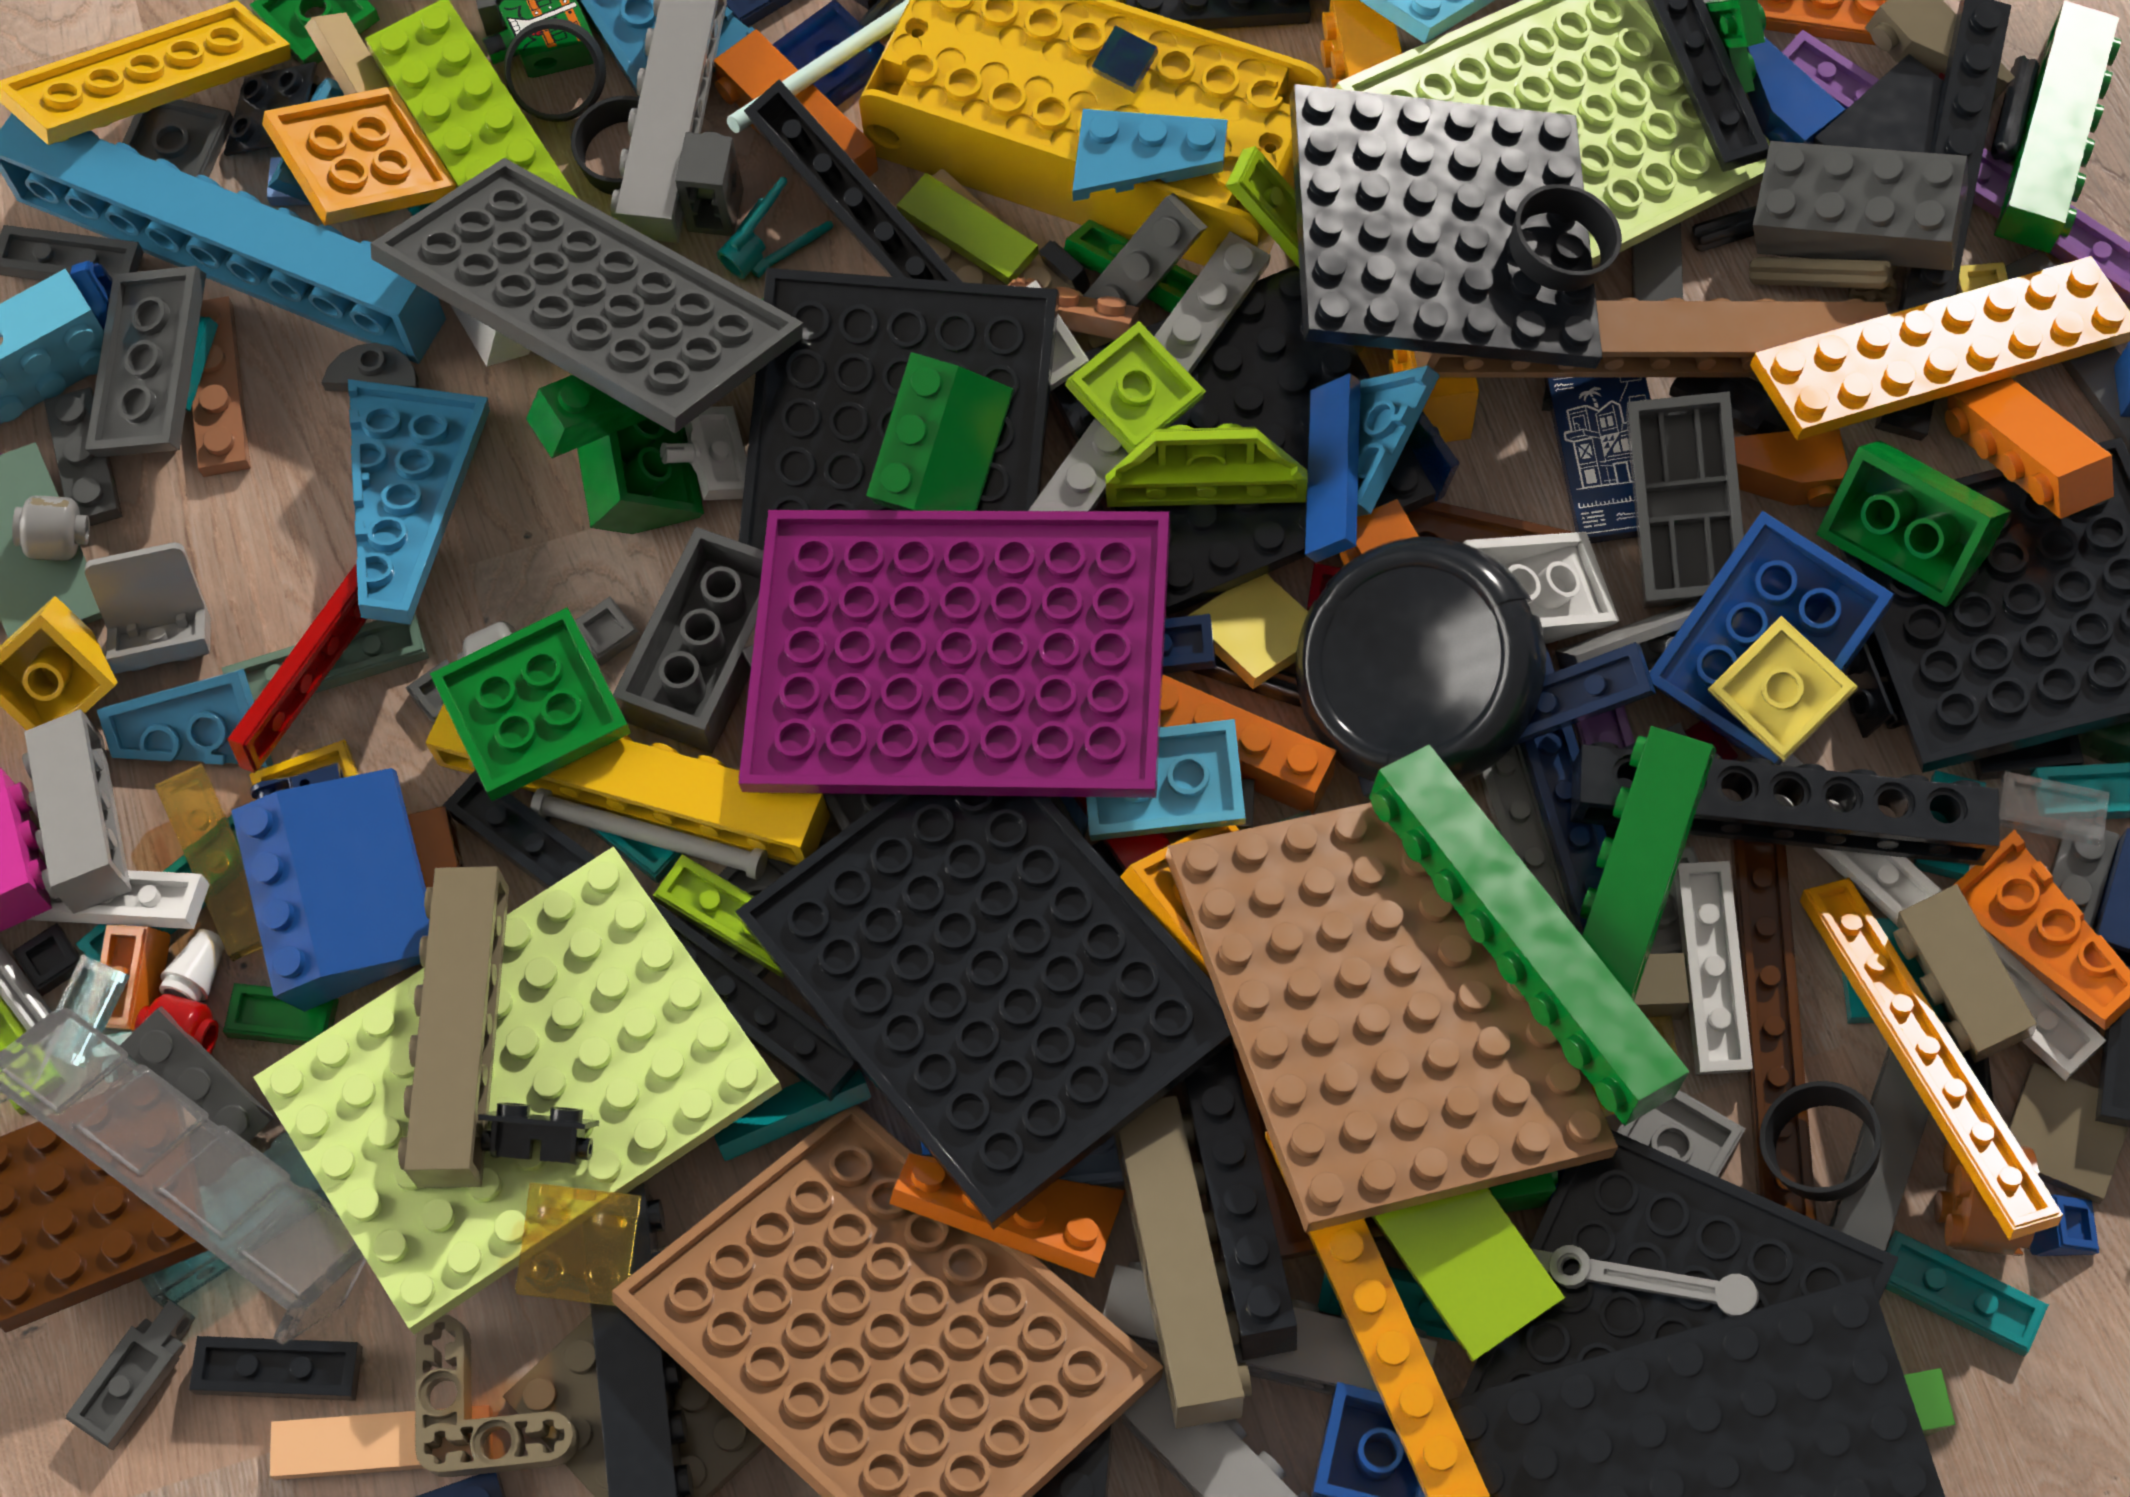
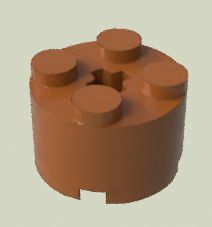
[1934,1142,2039,1256]

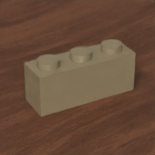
[1893,884,2037,1063]

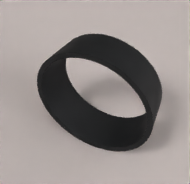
[504,18,606,122]
[571,95,640,195]
[1510,184,1622,292]
[1759,1081,1881,1202]

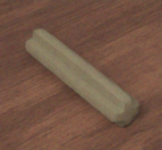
[1749,257,1892,289]

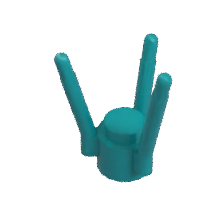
[716,177,834,279]

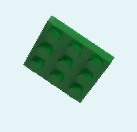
[429,607,631,801]

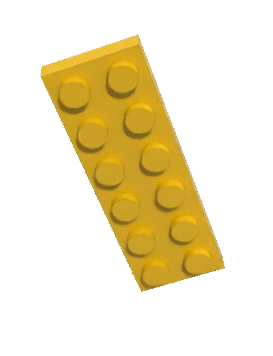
[0,0,291,145]

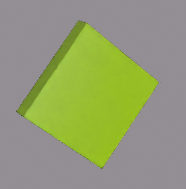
[1065,321,1206,453]

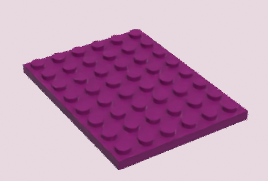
[738,510,1170,798]

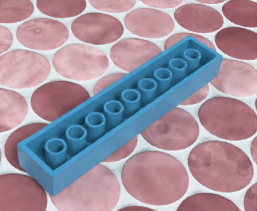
[0,113,446,364]

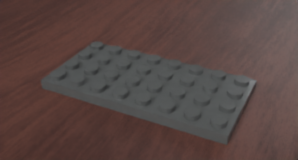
[370,158,803,433]

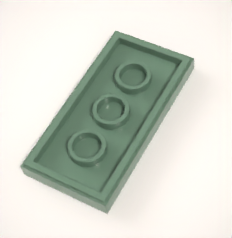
[0,442,102,638]

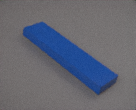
[1305,373,1361,563]

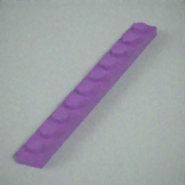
[1782,30,2130,306]

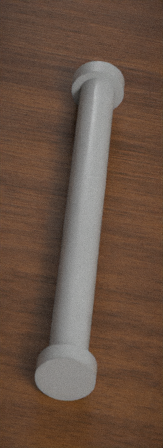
[530,788,768,880]

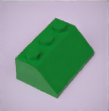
[866,352,1014,511]
[577,418,704,534]
[1816,440,2011,607]

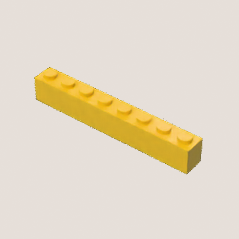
[425,703,830,865]

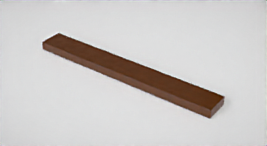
[1730,839,1817,1221]

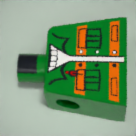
[482,0,594,78]

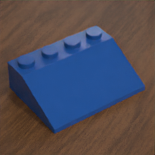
[1649,511,1894,765]
[231,768,430,1012]

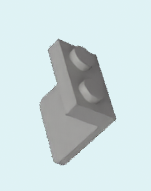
[85,542,211,674]

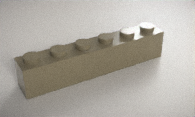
[398,866,509,1188]
[1114,1096,1252,1429]

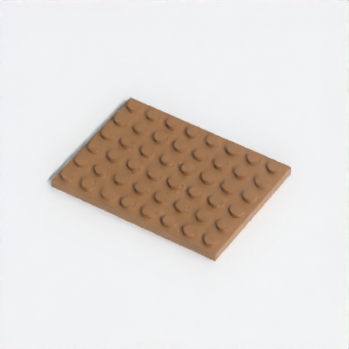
[1165,784,1618,1233]
[612,1105,1164,1497]

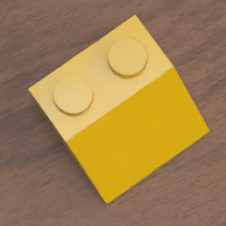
[0,596,118,730]

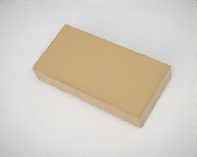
[305,12,389,95]

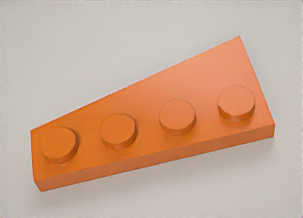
[1954,829,2130,1030]
[889,1153,1125,1278]

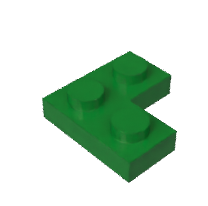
[1705,0,1766,93]

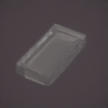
[1999,771,2110,846]

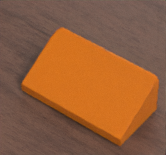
[89,925,171,1032]

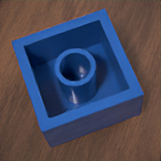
[1311,1382,1425,1497]

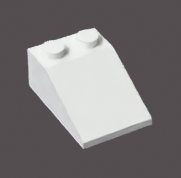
[1463,532,1620,644]

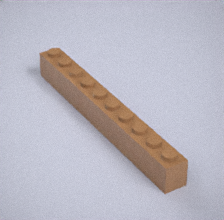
[1414,297,1888,378]

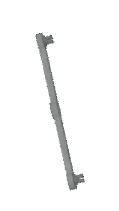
[1392,1245,1759,1317]

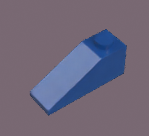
[1747,37,1846,144]

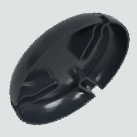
[1295,537,1546,783]

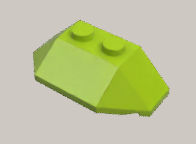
[1106,423,1308,507]

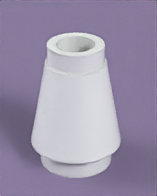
[159,929,226,1002]

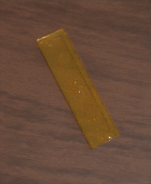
[155,763,262,961]

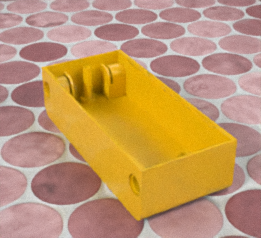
[859,0,1326,266]

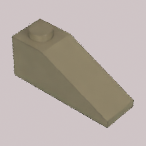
[1865,0,2015,102]

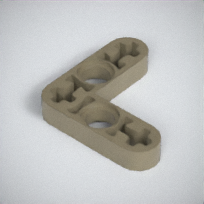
[415,1315,580,1477]

